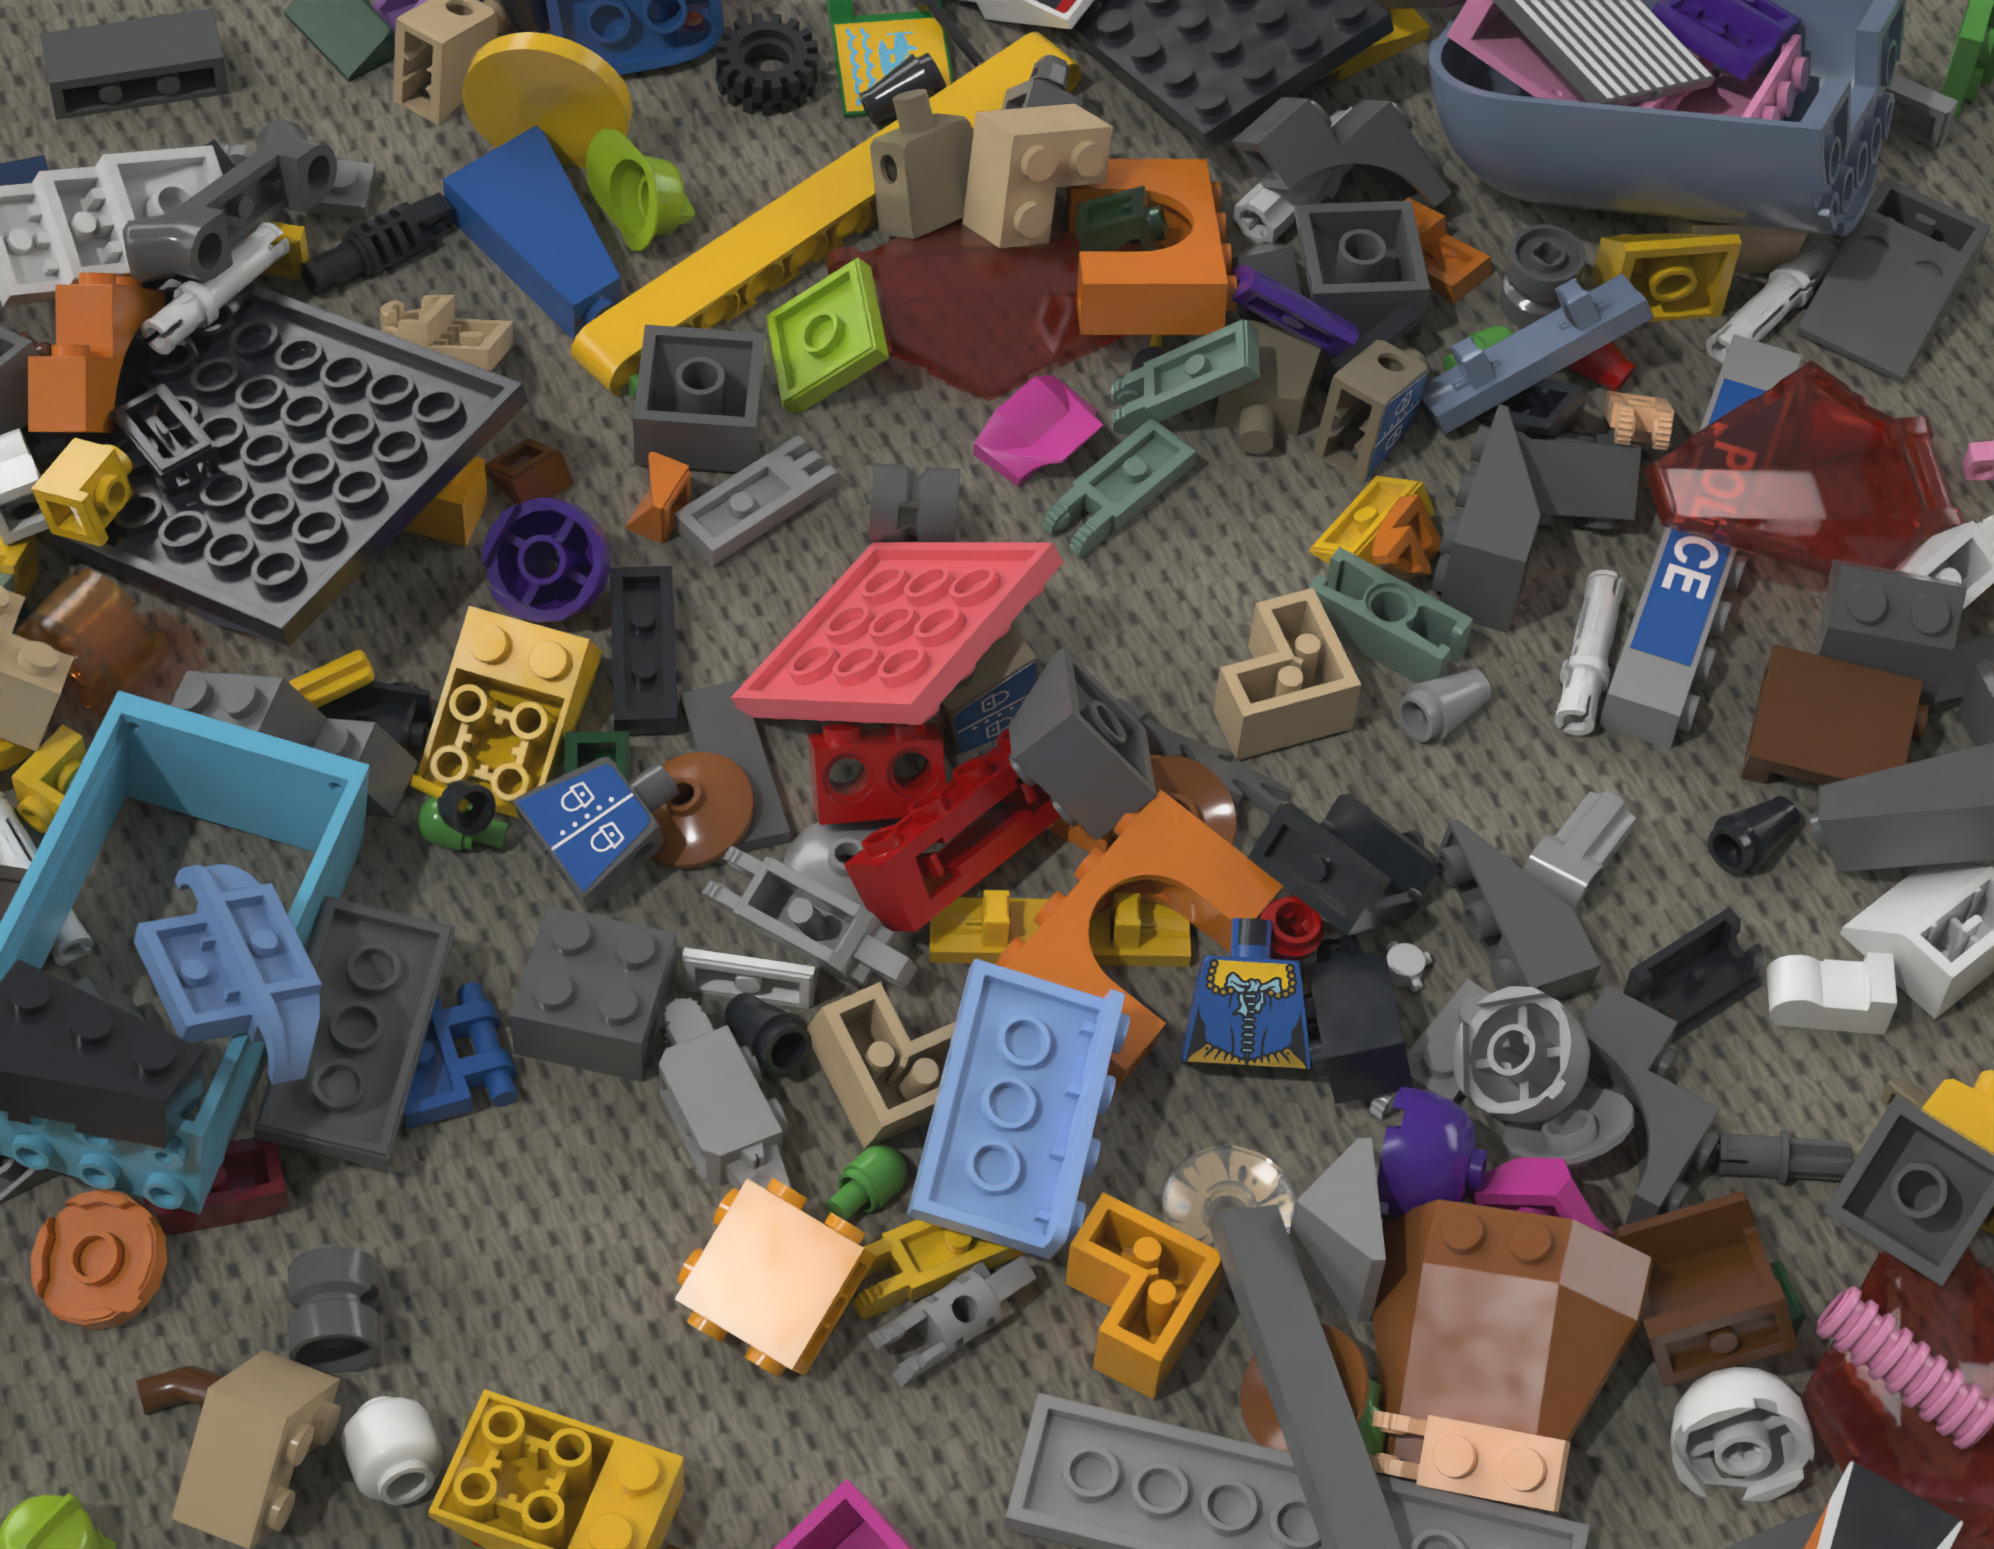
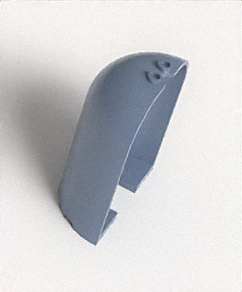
[1428,0,1906,236]

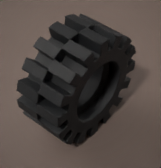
[716,13,818,116]

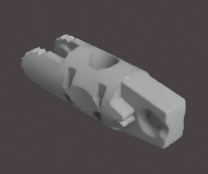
[868,1256,1037,1387]

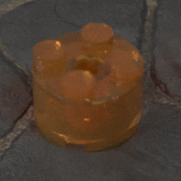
[17,568,171,720]

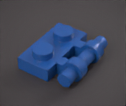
[403,982,518,1129]

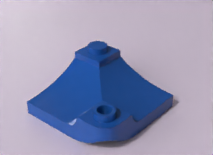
[545,0,724,75]

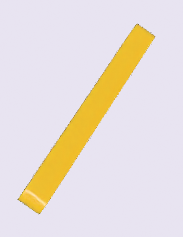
[570,32,1082,396]

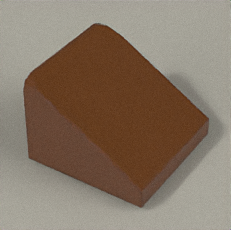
[485,438,574,504]

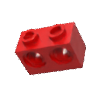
[808,722,946,825]

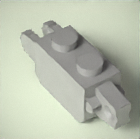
[702,846,918,991]
[659,997,791,1190]

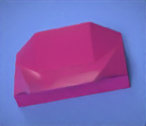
[973,375,1104,487]
[1466,1157,1615,1236]

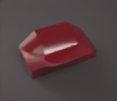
[144,1137,288,1235]

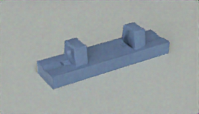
[1420,273,1654,435]

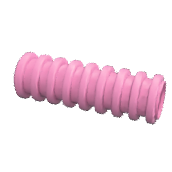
[1816,1286,1994,1450]

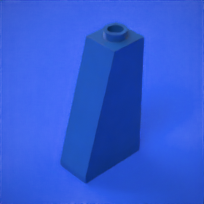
[443,125,622,340]

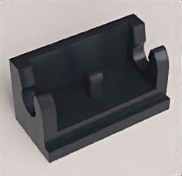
[1623,907,1764,1045]

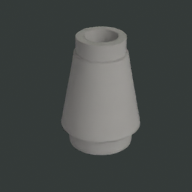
[1398,669,1491,742]

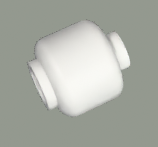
[341,1396,444,1505]

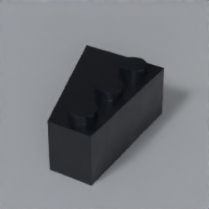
[0,959,203,1148]

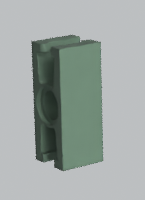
[1308,547,1473,683]

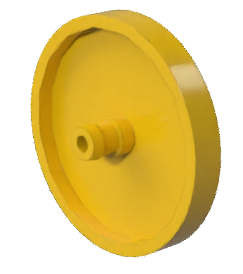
[462,32,633,169]

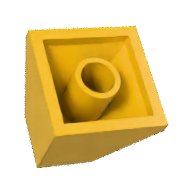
[1593,233,1742,322]

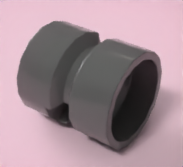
[1499,224,1586,329]
[869,463,961,543]
[288,1246,381,1374]

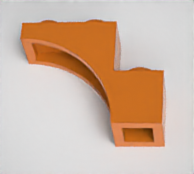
[28,272,165,433]

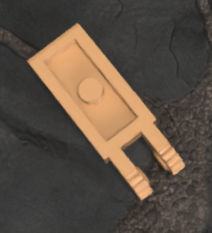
[1604,391,1675,451]
[1368,1410,1570,1512]

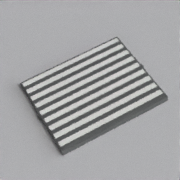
[1492,0,1715,106]

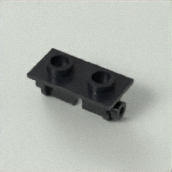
[304,670,433,751]

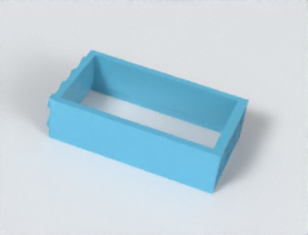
[0,690,370,1214]

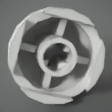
[1670,1367,1815,1502]

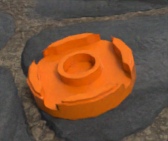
[30,1189,167,1331]

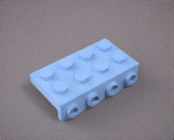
[907,959,1130,1260]

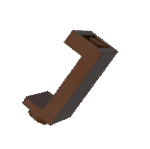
[1741,644,1929,785]
[1615,1191,1798,1387]

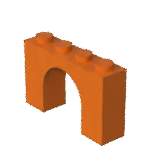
[1065,159,1237,335]
[995,790,1283,1091]

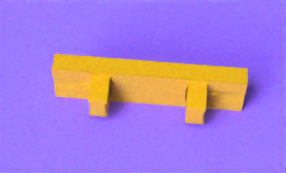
[929,890,1191,967]

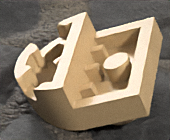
[380,295,514,371]

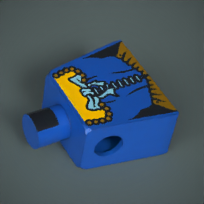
[1180,918,1311,1069]

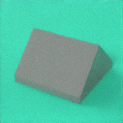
[1289,1138,1386,1322]

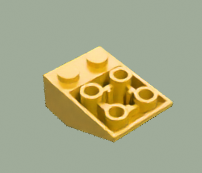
[413,606,603,819]
[428,1389,685,1549]

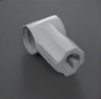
[1523,790,1636,915]

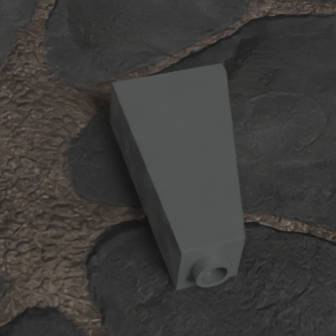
[1810,742,1994,872]

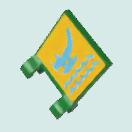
[826,0,953,118]

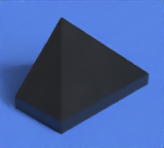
[1475,378,1589,437]

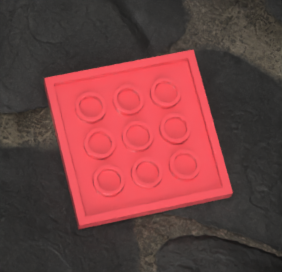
[731,542,1063,725]

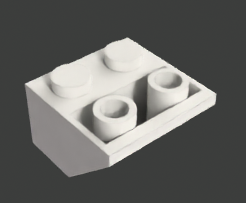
[1840,862,1994,1019]

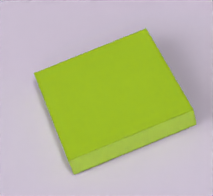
[766,258,889,413]

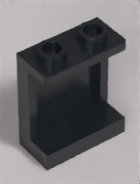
[1247,794,1442,936]

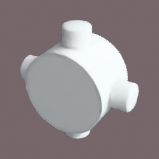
[1386,941,1432,992]

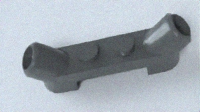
[122,120,337,281]

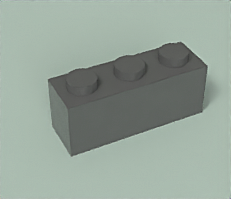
[40,8,229,120]

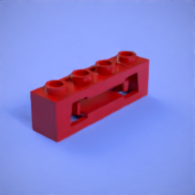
[843,728,1061,932]

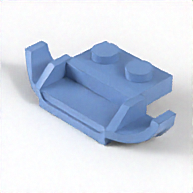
[134,864,322,1085]

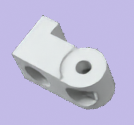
[0,428,49,545]
[1766,952,1897,1035]

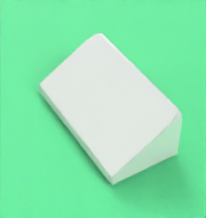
[682,948,820,1009]

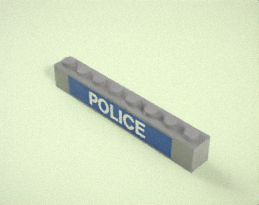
[1598,334,1806,749]

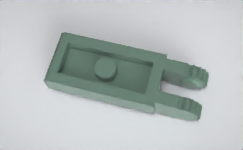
[1111,319,1260,434]
[1041,418,1198,558]

